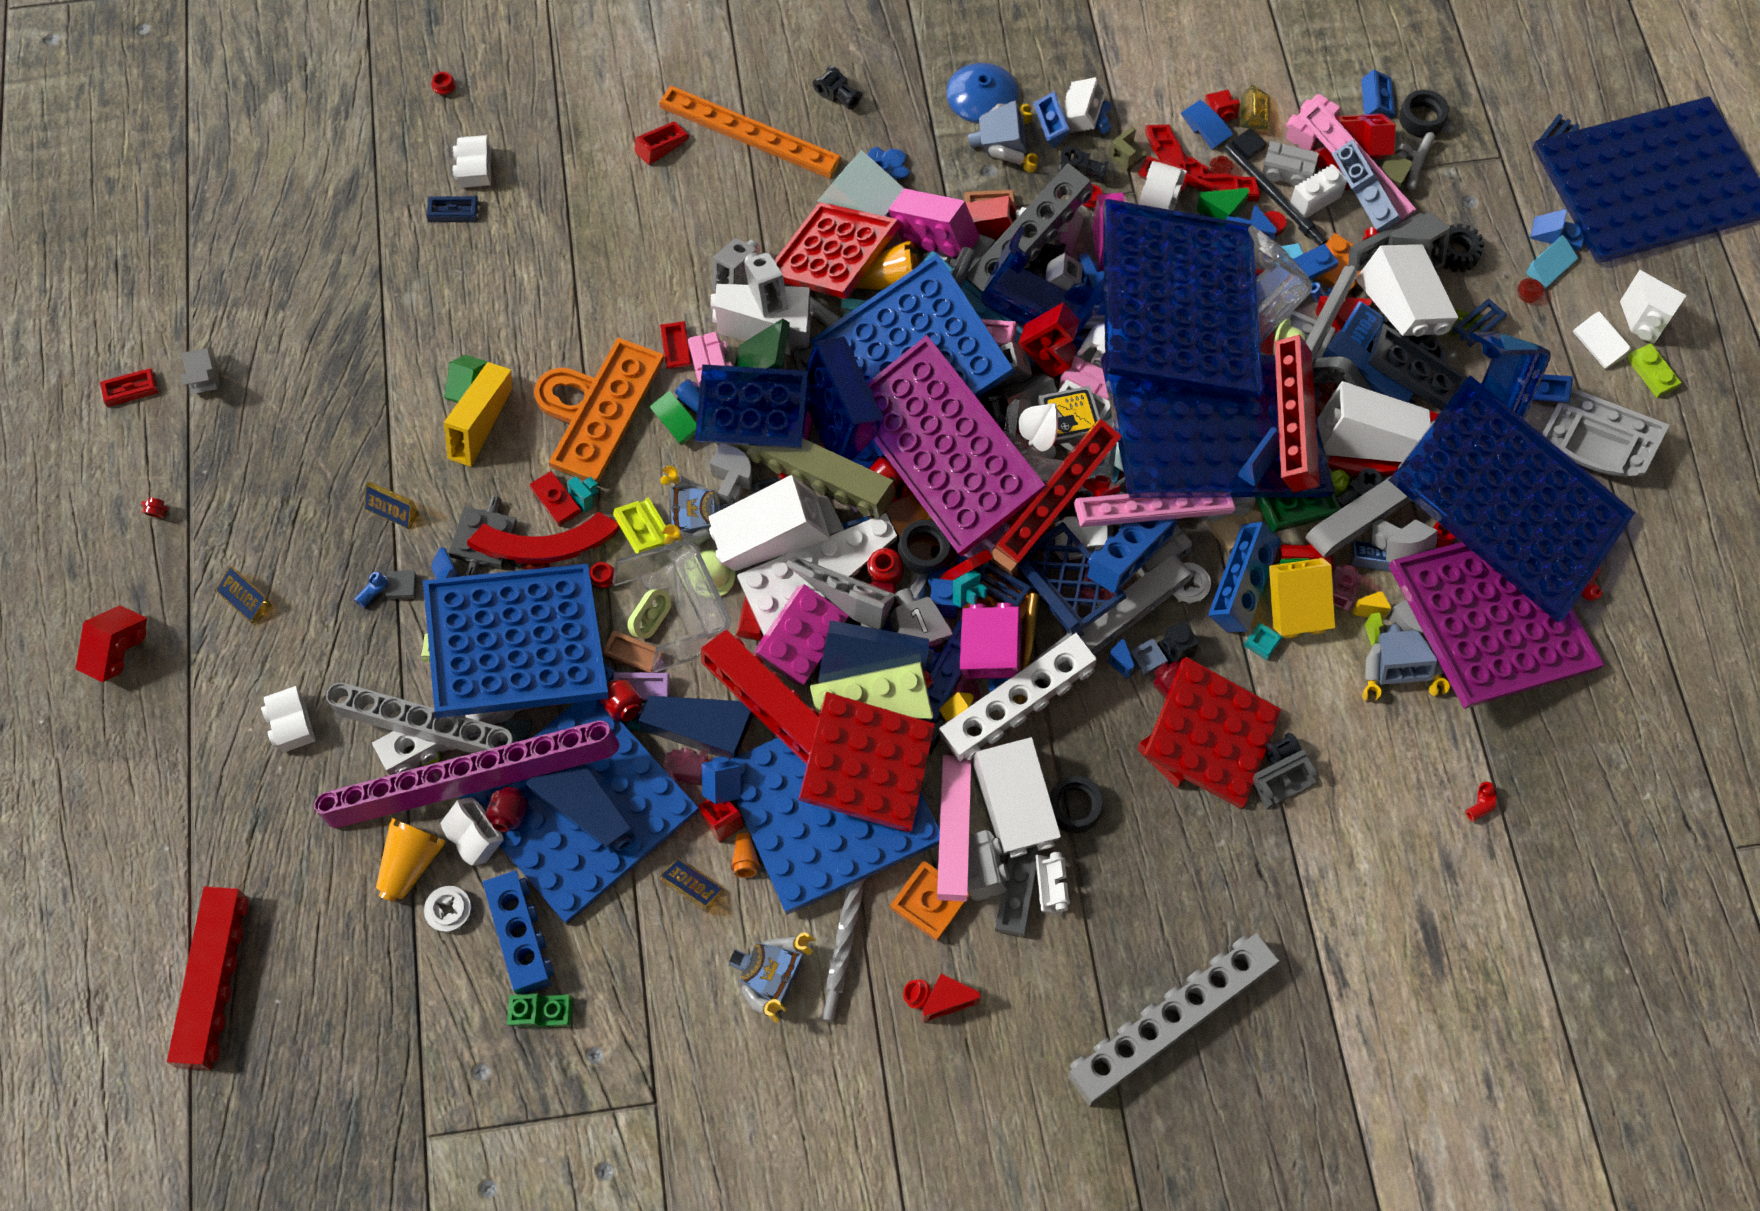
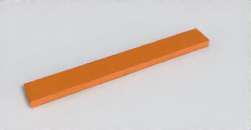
[659,85,841,179]

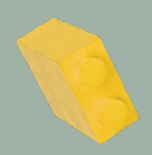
[1269,558,1335,638]

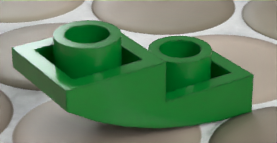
[649,391,701,445]
[507,994,574,1027]

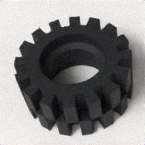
[1444,223,1485,273]

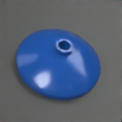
[947,63,1019,124]

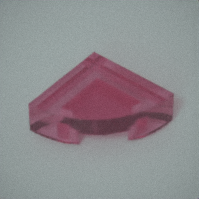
[953,675,980,706]

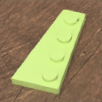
[810,662,933,719]

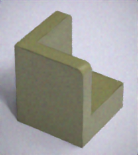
[1109,126,1147,172]
[1381,154,1413,190]

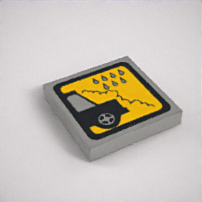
[1038,386,1100,445]

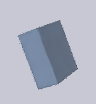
[1129,639,1168,677]

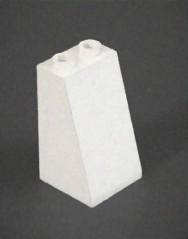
[1356,244,1458,336]
[711,284,811,356]
[1318,381,1434,463]
[709,475,830,571]
[971,737,1061,858]

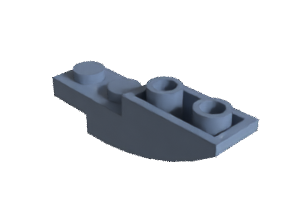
[1331,139,1402,233]

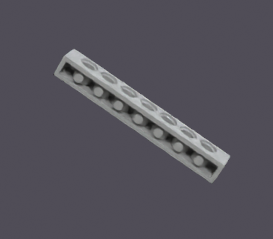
[1067,933,1279,1107]

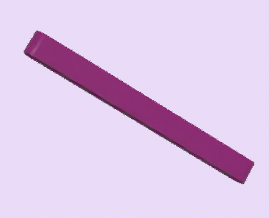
[314,721,620,828]

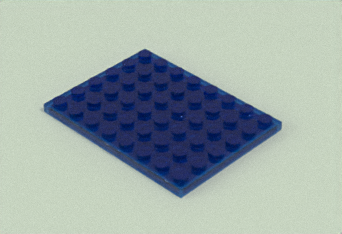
[1532,96,1760,264]
[1103,199,1263,399]
[1101,353,1335,498]
[1388,375,1636,623]

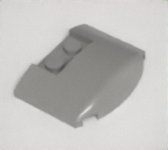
[1542,388,1669,476]

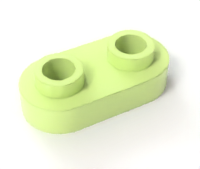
[628,589,671,639]

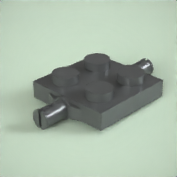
[448,496,517,576]

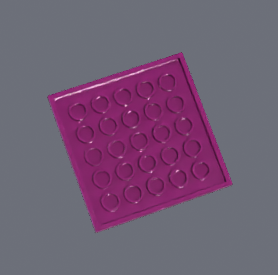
[1388,526,1604,709]

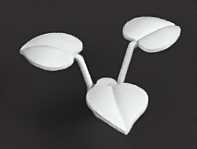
[1019,403,1059,521]

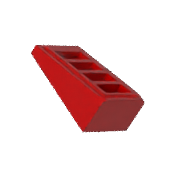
[635,121,689,165]

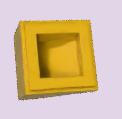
[1352,591,1391,619]
[939,692,974,722]

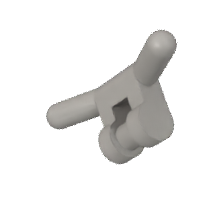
[1395,132,1435,190]

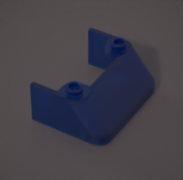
[981,226,1111,342]
[1433,332,1551,448]

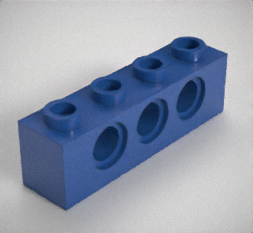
[1087,518,1178,594]
[1208,522,1281,633]
[482,870,554,995]

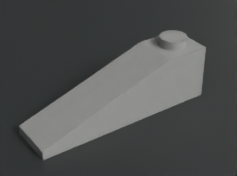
[786,556,896,629]

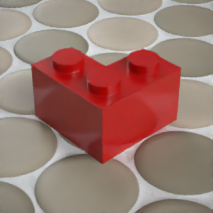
[1335,114,1396,159]
[1018,302,1080,378]
[75,605,148,683]

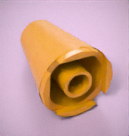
[856,241,918,290]
[376,818,445,903]

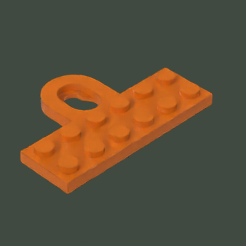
[534,337,665,483]

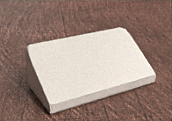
[1573,312,1631,369]

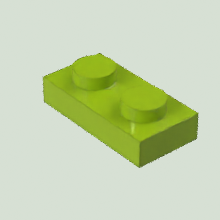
[1627,343,1681,398]

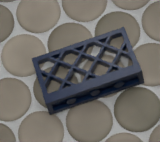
[1017,522,1127,637]

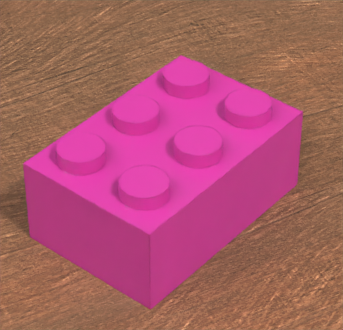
[888,189,980,257]
[752,584,849,685]

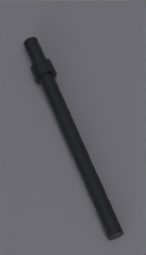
[1223,143,1328,246]

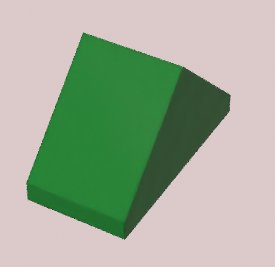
[1196,188,1249,228]
[444,355,488,403]

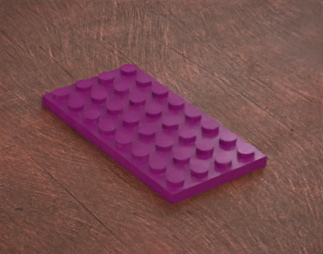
[845,335,1047,557]

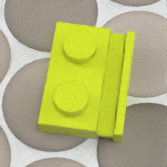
[613,497,668,556]

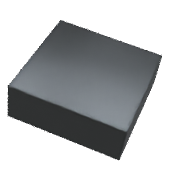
[386,570,417,600]

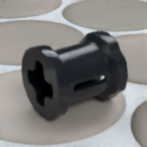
[1264,732,1302,765]

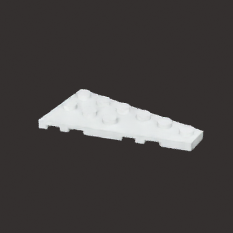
[737,513,897,635]

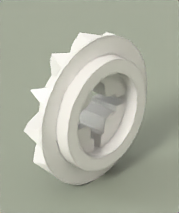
[1173,563,1211,605]
[424,886,472,933]

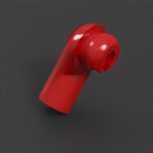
[1577,563,1602,601]
[1465,782,1497,822]

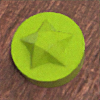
[1326,470,1350,496]

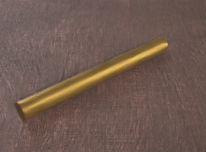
[1015,593,1040,704]

